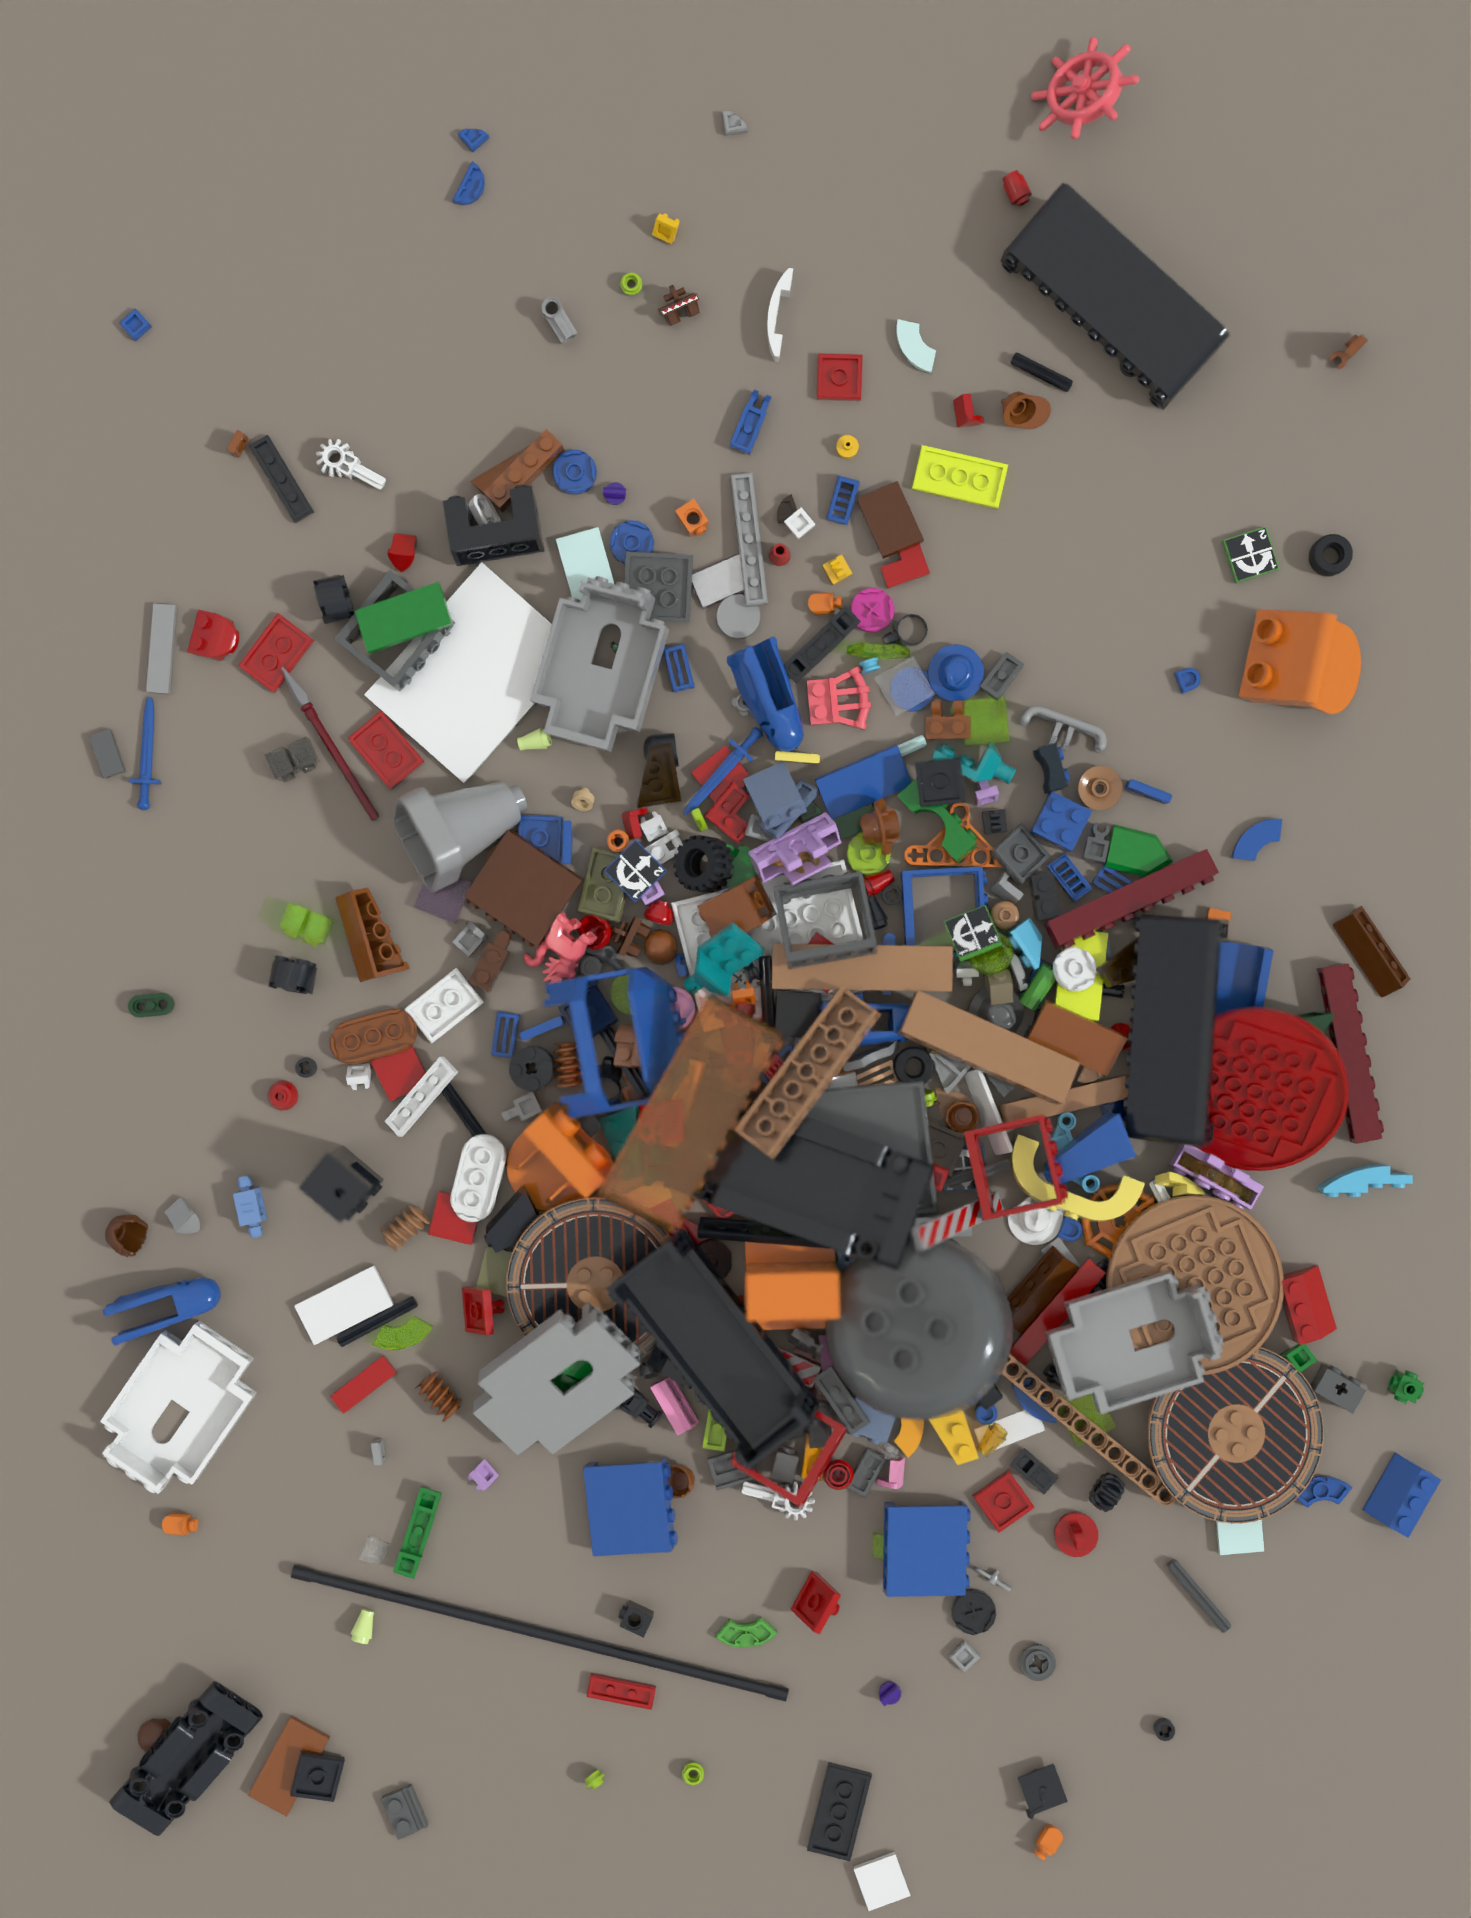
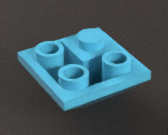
[1005,918,1042,970]

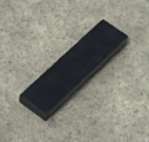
[249,435,314,523]

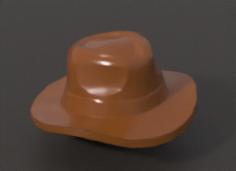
[860,799,900,855]

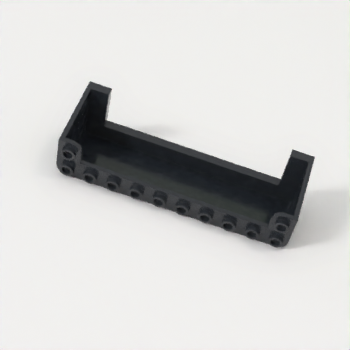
[1000,183,1229,410]
[1123,914,1229,1148]
[607,1228,819,1470]

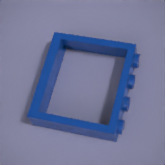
[901,867,990,957]

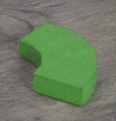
[715,1617,778,1648]

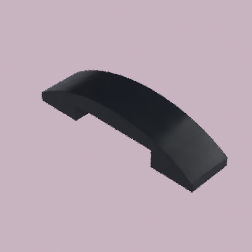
[784,605,861,683]

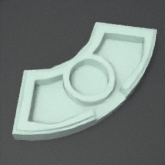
[896,319,936,374]

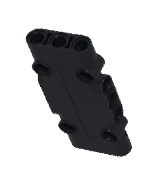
[109,1681,263,1836]

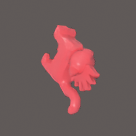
[523,912,598,983]

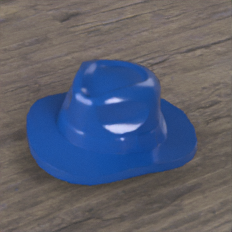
[928,644,984,702]

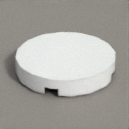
[1053,947,1097,992]

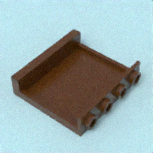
[464,829,584,947]

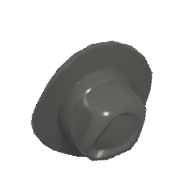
[967,986,1024,1033]

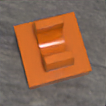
[732,981,756,1008]

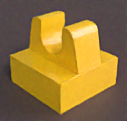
[652,213,679,245]
[822,554,853,585]

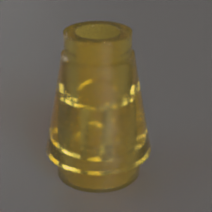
[977,1422,1008,1457]

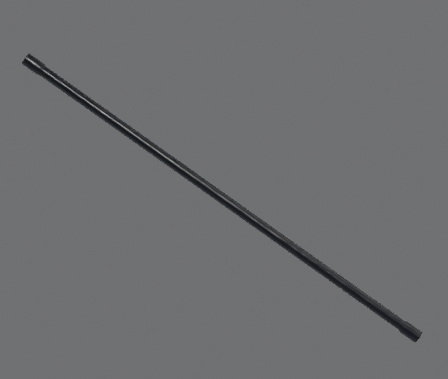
[291,1565,789,1702]

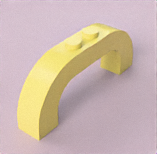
[1011,1134,1145,1222]

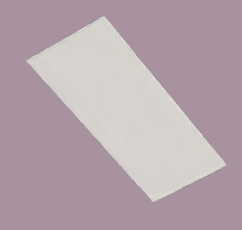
[974,1410,1045,1454]

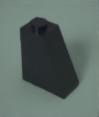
[484,1186,539,1253]

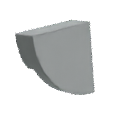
[722,111,747,136]

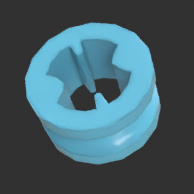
[859,657,881,674]

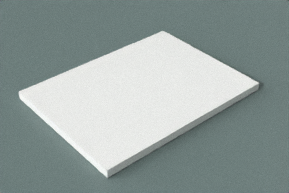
[365,562,552,784]
[671,859,868,1032]

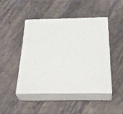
[853,1851,910,1911]

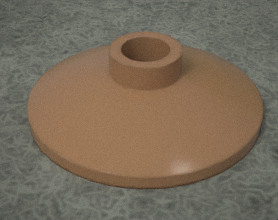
[1078,766,1123,810]

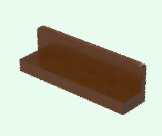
[1333,905,1411,997]
[1007,1245,1079,1333]

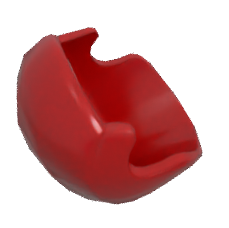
[577,914,611,950]

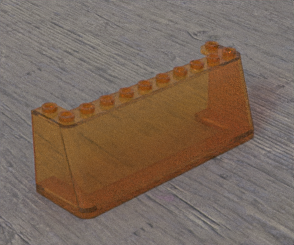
[597,993,785,1232]

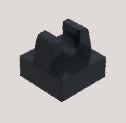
[982,809,1007,834]

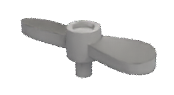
[974,1567,1012,1591]

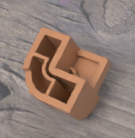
[613,1024,642,1072]

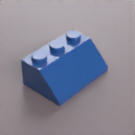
[1362,1452,1441,1538]

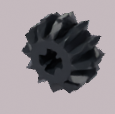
[1089,1472,1125,1512]

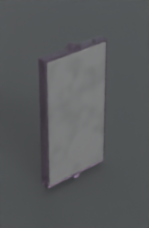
[692,553,744,609]

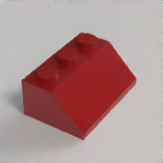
[1281,1265,1337,1345]

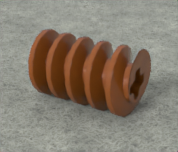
[553,1042,583,1088]
[414,1371,462,1422]

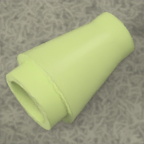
[517,728,552,751]
[350,1609,374,1644]

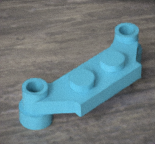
[1051,1112,1100,1193]

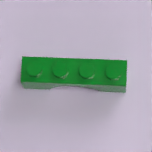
[897,778,978,863]

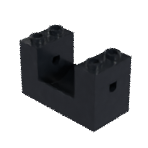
[443,485,545,566]
[298,1145,384,1223]

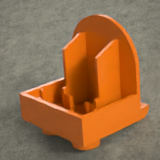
[1239,609,1361,714]
[507,1101,617,1211]

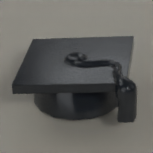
[1017,1763,1068,1819]

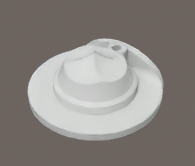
[1006,1197,1063,1245]

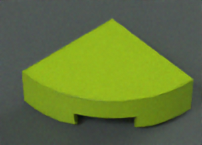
[691,808,708,832]

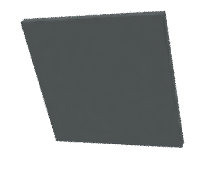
[806,1080,938,1214]

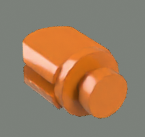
[808,592,842,615]
[162,1512,199,1536]
[1033,1825,1063,1861]

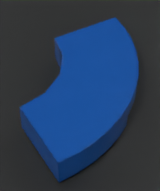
[1232,819,1282,861]
[1012,1377,1057,1423]
[1297,1476,1353,1508]

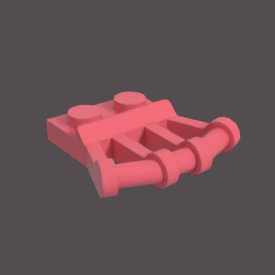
[806,666,871,730]

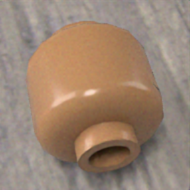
[989,901,1019,930]

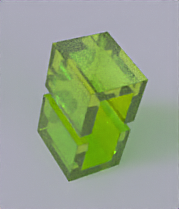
[279,903,334,947]

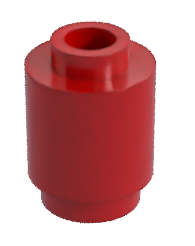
[1002,170,1032,207]

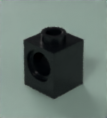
[618,1600,654,1638]

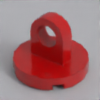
[1054,1512,1098,1557]

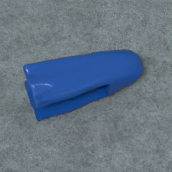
[727,637,804,752]
[820,1001,911,1045]
[103,1277,221,1345]

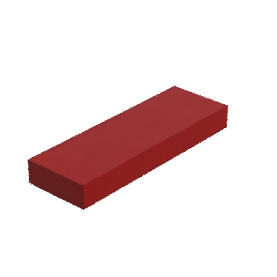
[330,1355,397,1414]
[586,1673,656,1710]

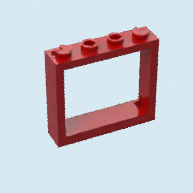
[964,1114,1068,1221]
[731,1410,847,1508]

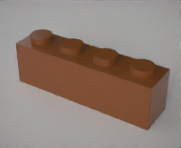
[470,429,564,513]
[335,888,410,982]

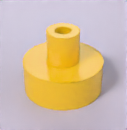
[836,435,859,459]

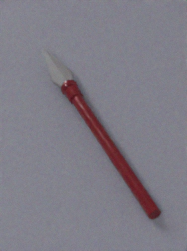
[281,667,379,821]

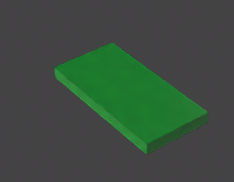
[355,582,453,654]

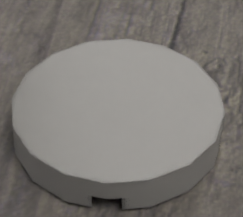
[716,594,761,639]
[1003,947,1028,991]

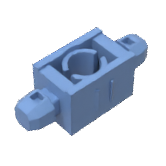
[233,1175,267,1238]

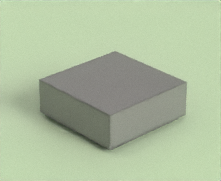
[371,1438,386,1466]
[949,1639,980,1673]

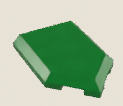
[1104,824,1173,877]

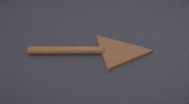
[927,1087,970,1119]

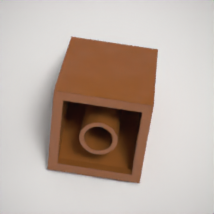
[697,875,777,937]

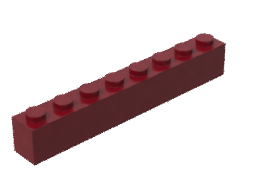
[1044,849,1219,950]
[1317,963,1384,1144]

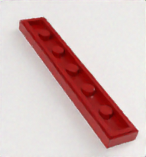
[1009,1257,1106,1369]

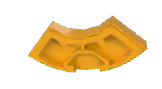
[893,1418,924,1458]

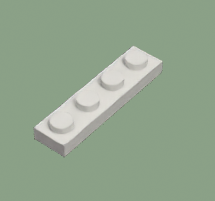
[385,1056,458,1137]

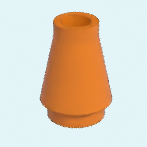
[607,830,629,852]

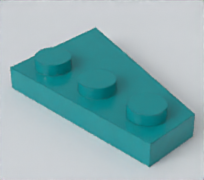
[599,1106,645,1181]

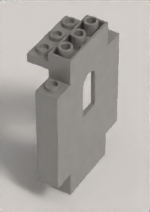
[530,576,669,753]
[1045,1271,1224,1414]
[473,1302,640,1455]

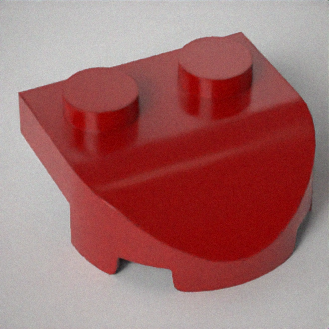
[187,609,239,661]

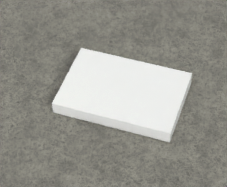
[405,968,484,1043]

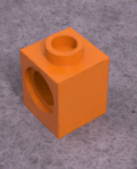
[675,499,709,537]

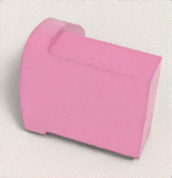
[876,1456,905,1489]

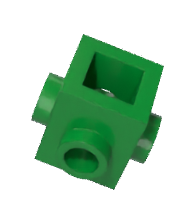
[1387,1370,1424,1404]

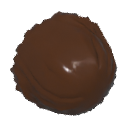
[105,1215,148,1258]

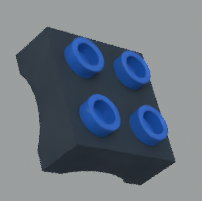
[1033,743,1070,794]

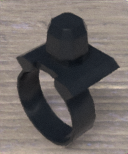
[882,614,928,649]
[597,1056,622,1101]

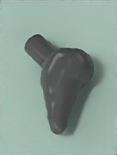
[585,944,624,971]

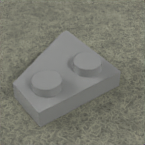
[927,1048,971,1094]

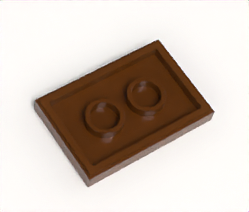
[857,481,924,559]

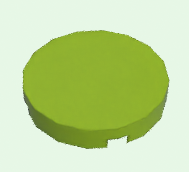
[846,833,891,875]

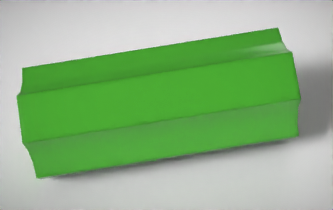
[1019,963,1056,1011]

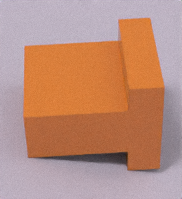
[745,1242,840,1330]

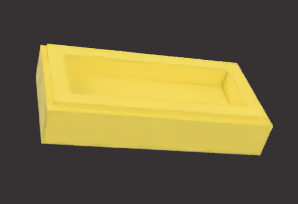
[775,751,820,765]

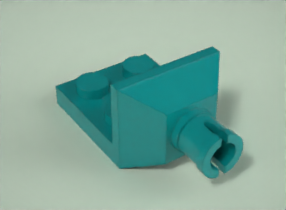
[932,742,1017,784]
[684,923,764,996]

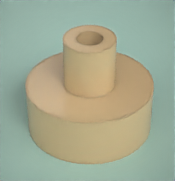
[571,788,595,811]

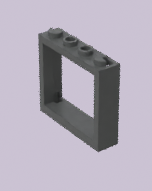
[334,570,455,692]
[773,871,877,969]

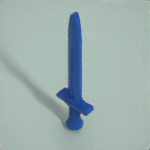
[129,697,161,810]
[683,727,763,815]

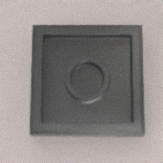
[990,823,1051,885]

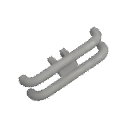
[1019,705,1107,753]

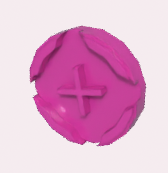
[850,588,895,633]

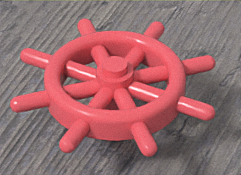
[1031,37,1139,140]

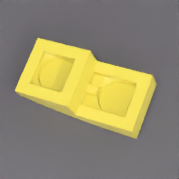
[1155,1172,1205,1197]

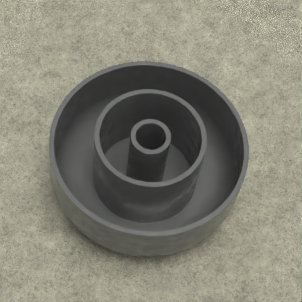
[826,1235,1013,1420]

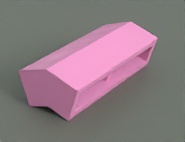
[650,1377,699,1436]

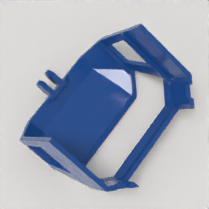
[543,967,689,1118]

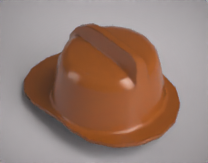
[1001,391,1051,429]

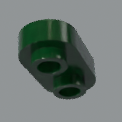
[128,993,175,1018]

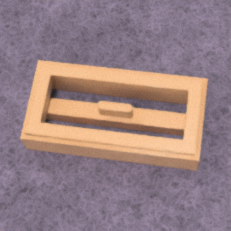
[856,1059,899,1086]

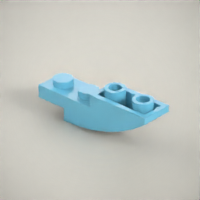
[1318,1164,1413,1197]

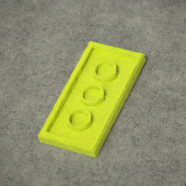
[911,445,1008,509]
[1055,931,1108,1022]

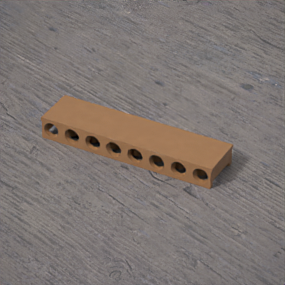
[772,944,953,991]
[734,986,881,1160]
[897,990,1080,1105]

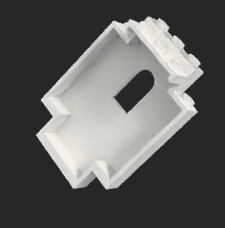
[100,1320,257,1494]

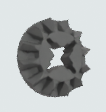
[1020,1644,1056,1681]

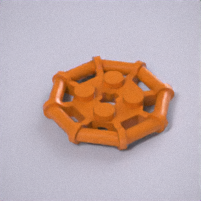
[1081,1183,1155,1260]

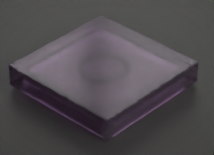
[414,877,472,923]

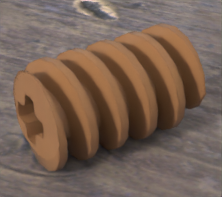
[380,1204,430,1252]

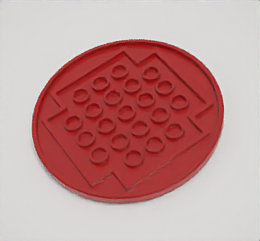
[1196,1008,1349,1171]

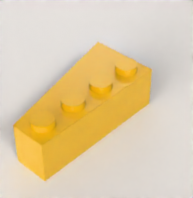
[929,1411,978,1465]

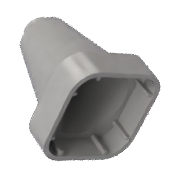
[392,781,527,893]

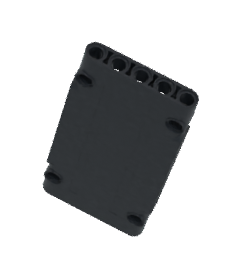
[665,1083,935,1271]

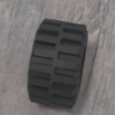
[673,835,734,893]

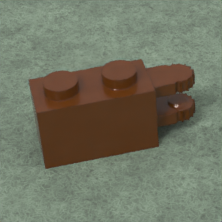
[468,930,512,992]

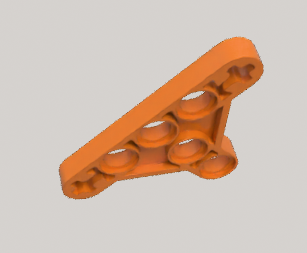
[904,803,1003,868]

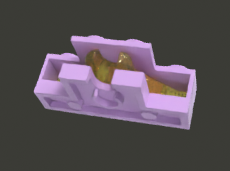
[748,812,841,885]
[1169,1145,1264,1210]

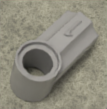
[542,297,578,344]

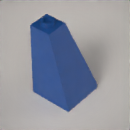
[1043,1113,1136,1184]

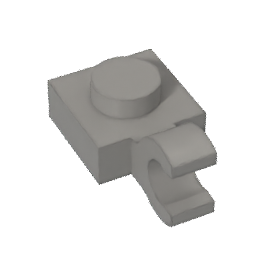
[501,1092,542,1121]

